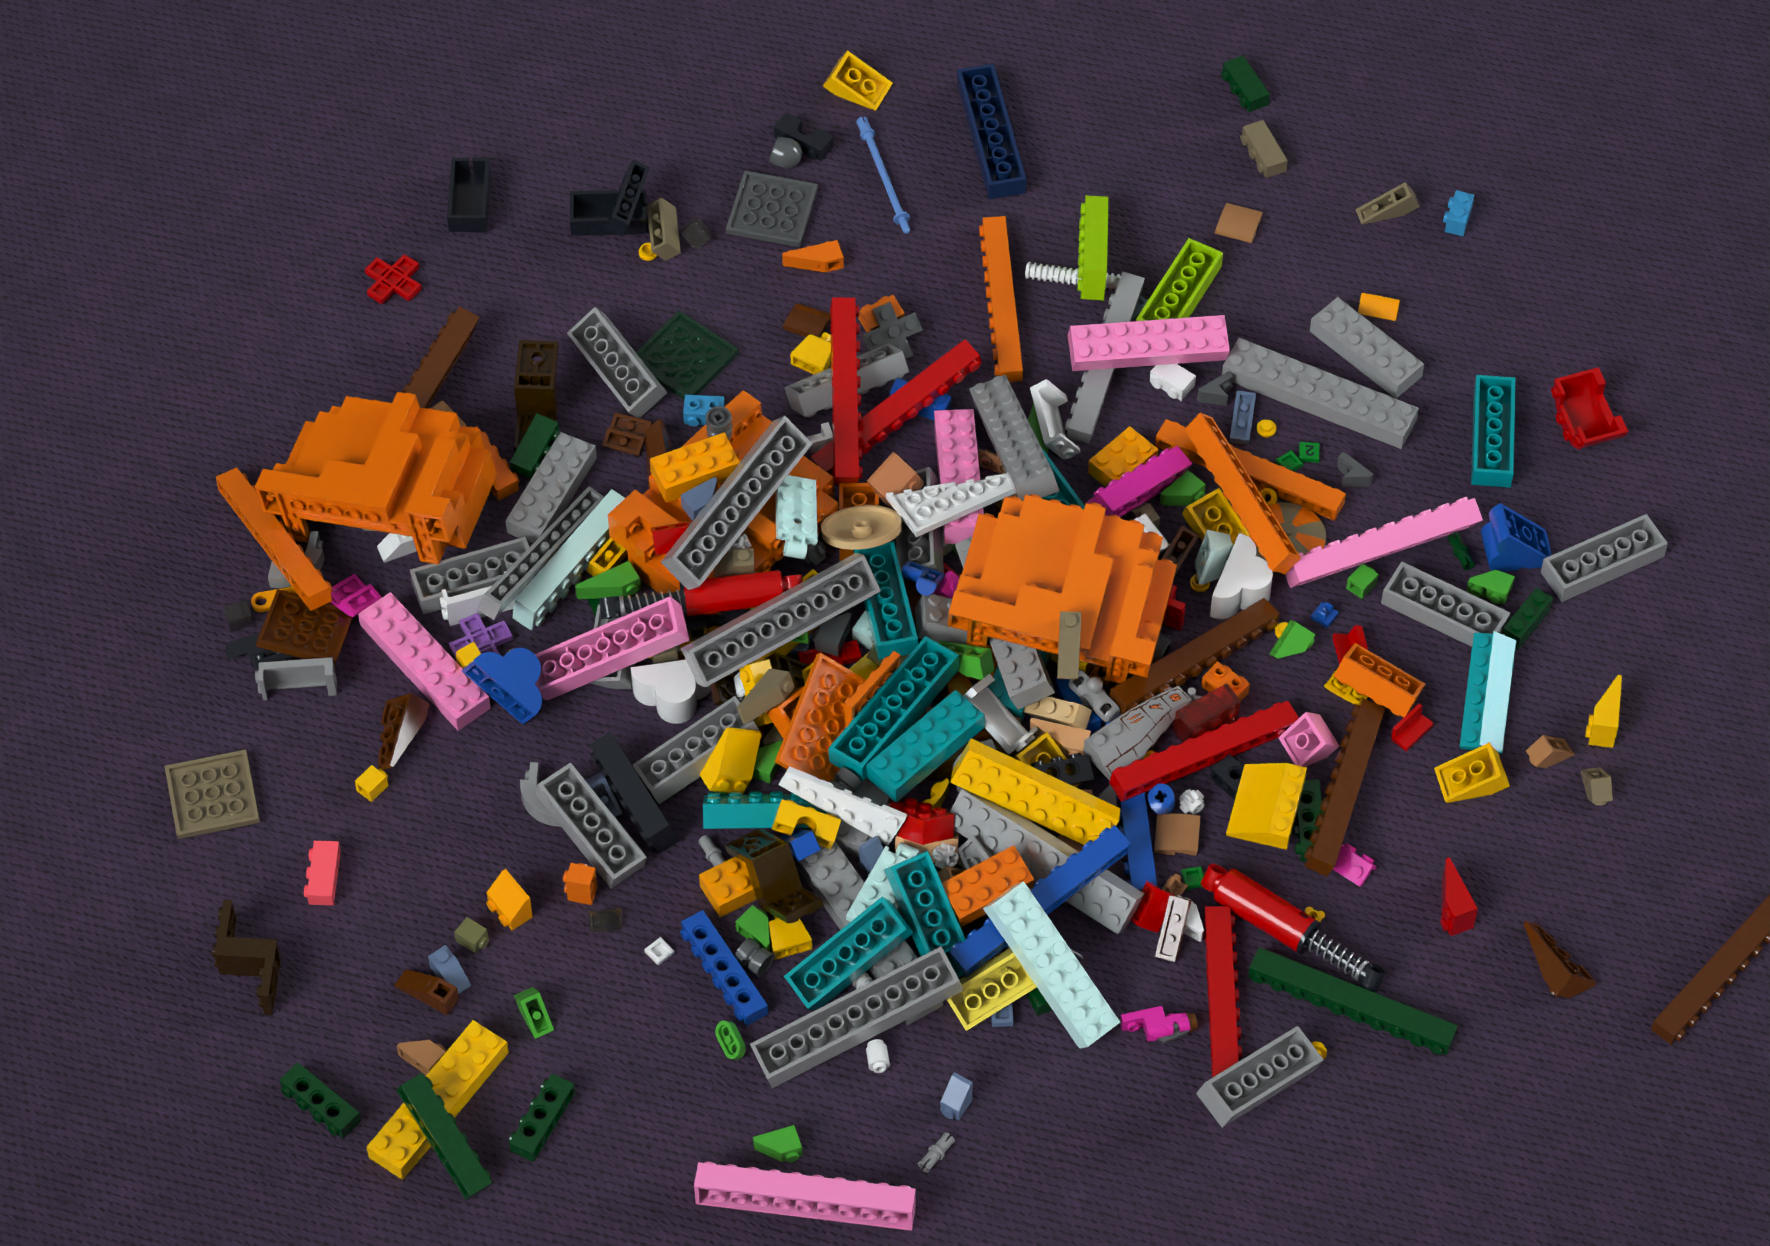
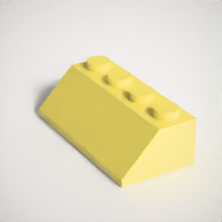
[946,948,1037,1031]

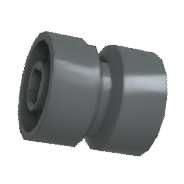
[706,406,733,440]
[829,767,862,793]
[735,938,775,977]

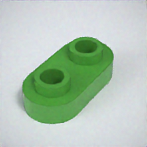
[715,1021,746,1060]

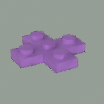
[449,613,513,659]

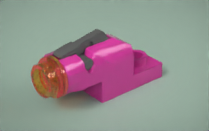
[1120,1006,1198,1044]

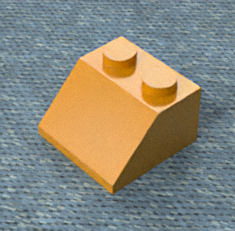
[486,869,533,931]

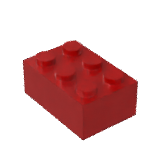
[881,798,954,845]

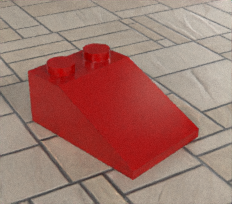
[1440,857,1478,936]

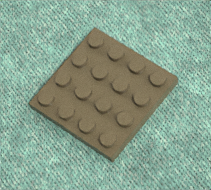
[165,750,260,839]

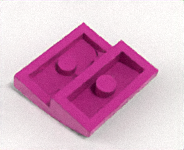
[331,574,382,617]

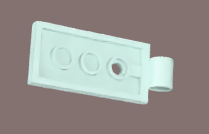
[775,475,818,559]
[846,842,921,922]

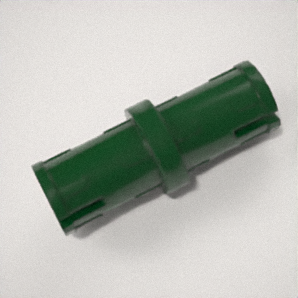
[1447,532,1475,570]

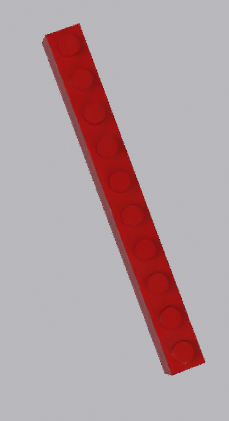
[830,297,863,485]
[811,339,982,476]
[1109,701,1299,802]
[1204,906,1242,1078]

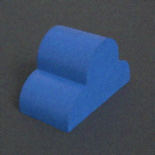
[1481,503,1552,572]
[461,648,542,724]

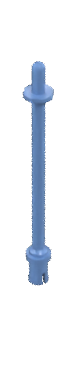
[856,117,910,234]

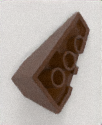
[645,419,674,488]
[378,693,430,770]
[1524,921,1597,998]

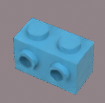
[1443,190,1474,236]
[683,395,725,427]

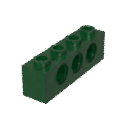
[1293,779,1322,862]
[279,1062,361,1139]
[508,1073,575,1162]

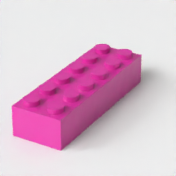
[1085,446,1192,517]

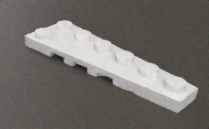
[779,766,907,846]

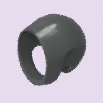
[768,137,802,168]

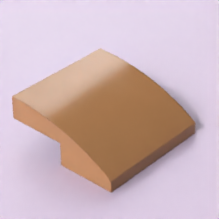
[1215,203,1263,243]
[1153,814,1200,856]

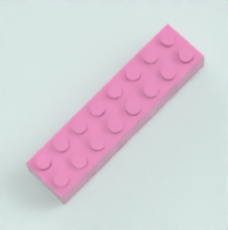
[1068,315,1230,371]
[934,409,984,544]
[358,592,491,731]
[535,596,689,700]

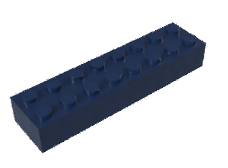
[957,64,1026,199]

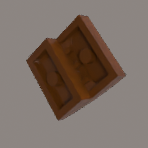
[783,303,831,338]
[602,412,653,456]

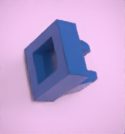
[1310,602,1339,629]

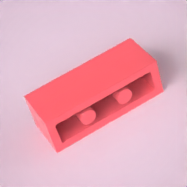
[304,841,341,906]

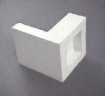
[807,422,833,453]

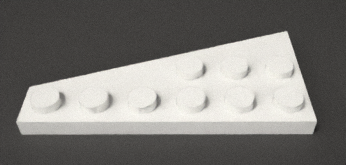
[886,474,1015,537]

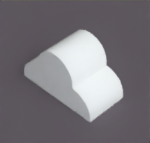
[1210,533,1273,619]
[630,660,711,724]

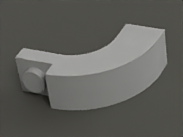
[268,531,325,588]
[520,762,561,827]

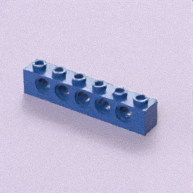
[680,910,768,1026]

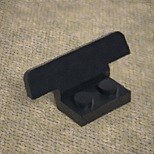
[226,632,294,670]

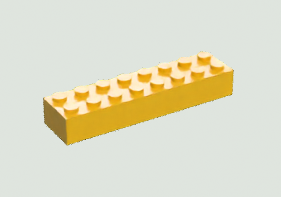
[950,738,1120,845]
[366,1020,509,1180]

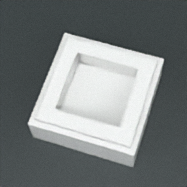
[644,937,674,966]

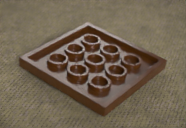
[256,589,354,667]

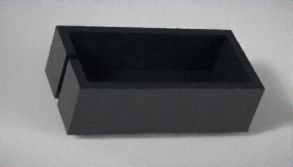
[447,158,491,232]
[570,190,647,236]

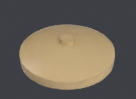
[821,505,902,550]

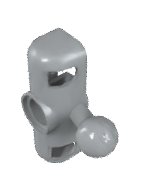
[1069,670,1120,723]

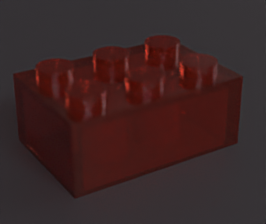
[1173,683,1241,743]

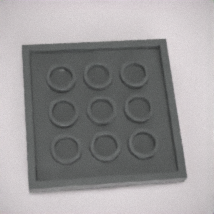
[726,170,818,248]

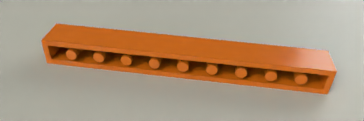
[979,216,1023,382]
[1185,413,1301,574]
[1155,419,1346,521]
[216,467,333,611]

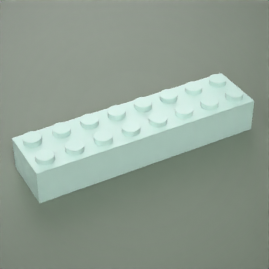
[512,489,625,630]
[983,881,1120,1048]

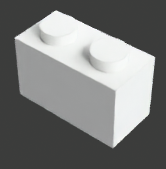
[1150,364,1196,401]

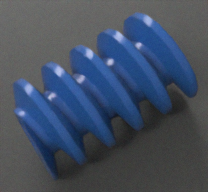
[1148,784,1175,815]

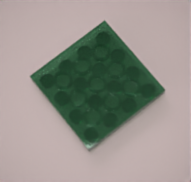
[636,311,739,400]

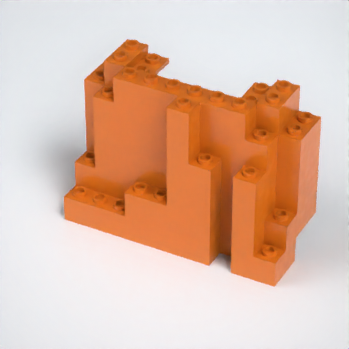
[608,390,838,594]
[254,392,497,564]
[947,494,1177,684]

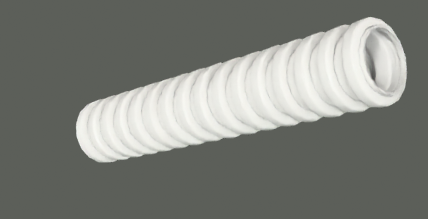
[1025,262,1121,291]

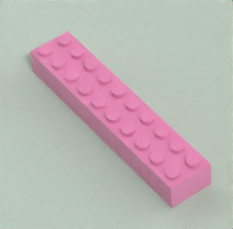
[1285,497,1483,588]
[694,1162,916,1231]

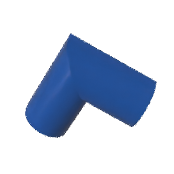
[901,560,945,596]

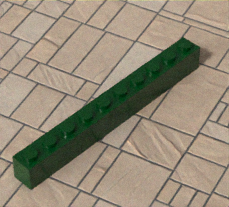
[1248,947,1458,1055]

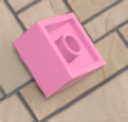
[1279,712,1339,767]

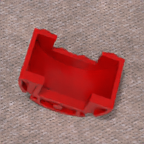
[1551,367,1628,449]

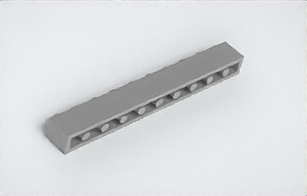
[1065,272,1145,444]
[477,486,604,620]

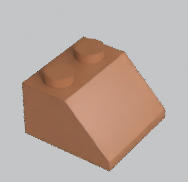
[867,452,924,510]

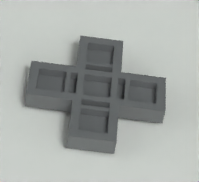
[862,302,923,359]

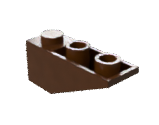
[394,969,459,1015]

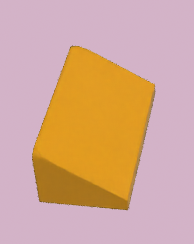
[1358,293,1400,321]

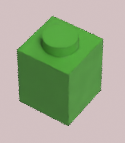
[1346,563,1379,599]

